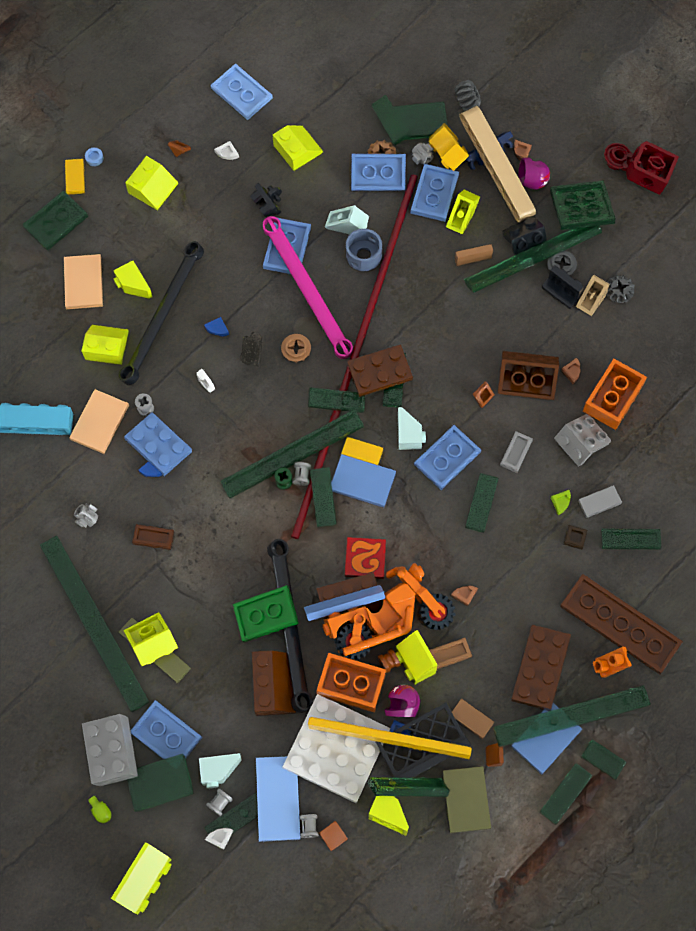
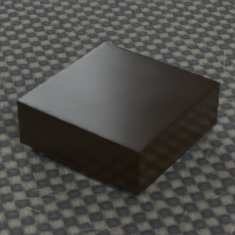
[563,525,588,550]

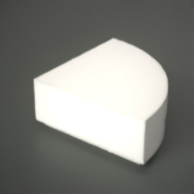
[214,141,239,160]
[197,369,215,393]
[205,828,233,850]

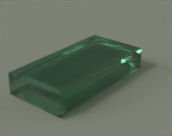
[581,739,627,780]

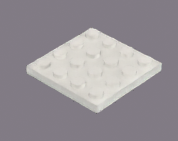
[282,694,390,803]

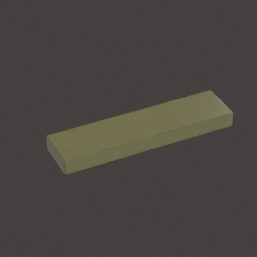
[119,618,191,684]

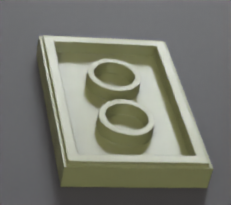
[443,766,491,833]

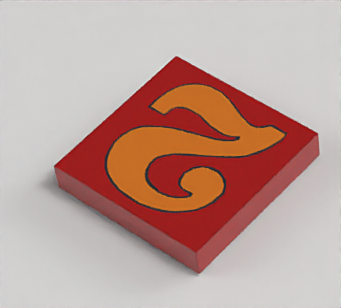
[345,537,386,579]

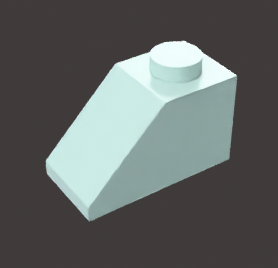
[325,205,369,234]
[398,407,426,450]
[199,753,242,788]

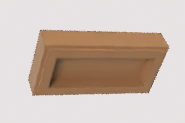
[455,244,493,266]
[429,638,472,669]
[452,699,494,740]

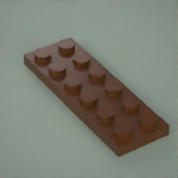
[560,574,683,675]

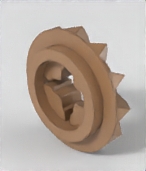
[368,139,396,154]
[281,334,311,363]

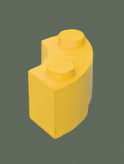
[429,123,469,171]

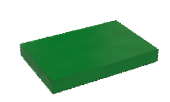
[233,585,299,642]

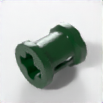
[274,468,292,490]

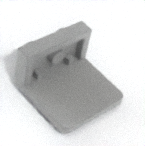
[554,414,611,467]

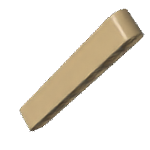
[460,106,536,223]

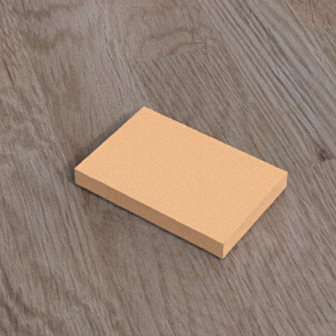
[64,254,103,309]
[69,389,129,454]

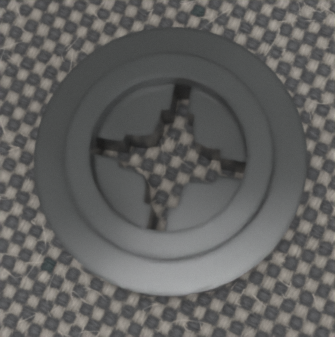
[547,250,577,275]
[606,275,635,303]

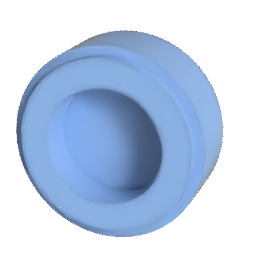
[85,148,104,166]

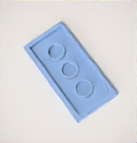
[256,756,300,842]

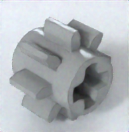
[412,143,434,165]
[74,504,98,528]

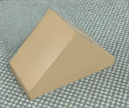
[576,275,610,316]

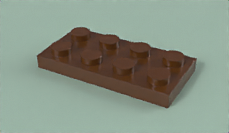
[512,625,571,711]

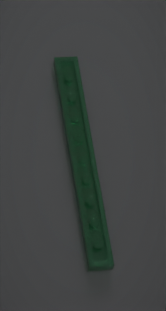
[40,536,149,712]

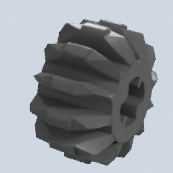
[455,80,481,111]

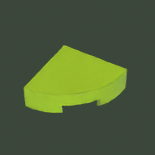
[551,490,571,515]

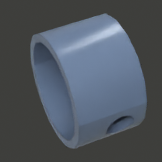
[346,229,382,271]

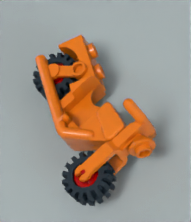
[323,563,455,660]

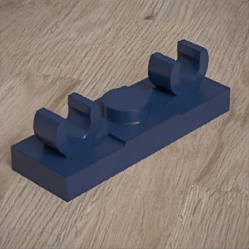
[462,131,513,170]

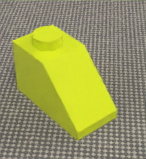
[446,190,480,234]
[113,261,152,299]

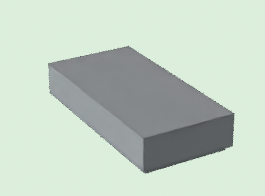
[500,431,533,473]
[578,485,622,518]

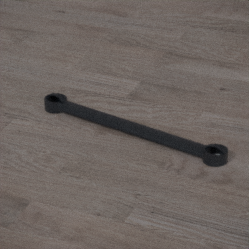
[119,241,204,385]
[267,539,313,713]

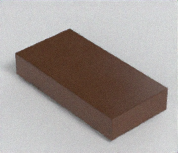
[132,524,174,550]

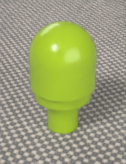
[88,796,111,823]

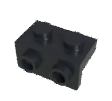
[502,216,547,255]
[542,265,584,309]

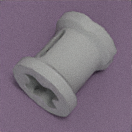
[135,393,154,416]
[292,462,311,486]
[206,789,233,816]
[300,814,319,838]

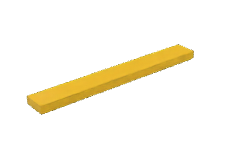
[308,717,472,759]

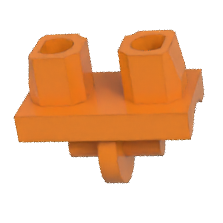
[593,647,632,678]

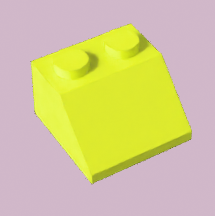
[273,125,323,171]
[125,156,178,211]
[82,325,129,365]
[123,612,178,666]
[395,630,437,685]
[369,790,409,836]

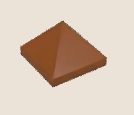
[168,140,191,157]
[473,381,495,408]

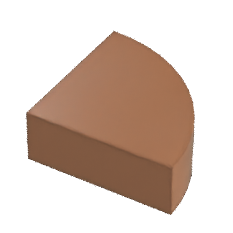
[513,140,532,161]
[561,358,580,384]
[451,586,478,606]

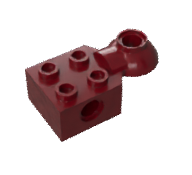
[604,141,679,195]

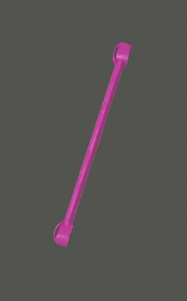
[263,216,353,359]

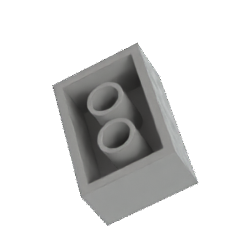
[82,714,138,786]

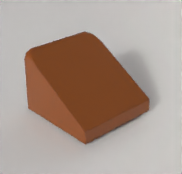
[486,743,504,767]
[319,821,348,851]

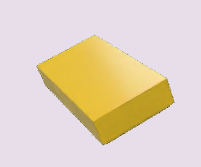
[65,159,85,195]
[341,437,383,465]

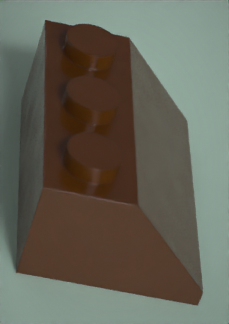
[498,351,559,400]
[316,572,382,628]
[252,651,296,716]

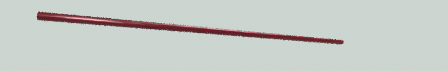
[291,174,418,539]

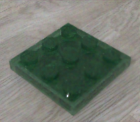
[550,180,616,230]

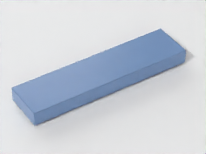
[304,585,385,621]

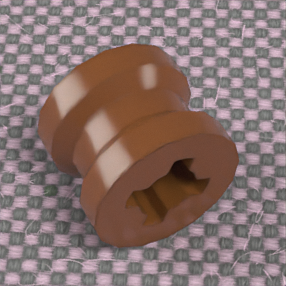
[377,648,401,673]

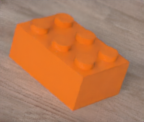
[583,359,647,430]
[317,653,386,713]

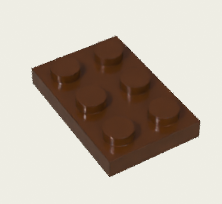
[347,344,413,397]

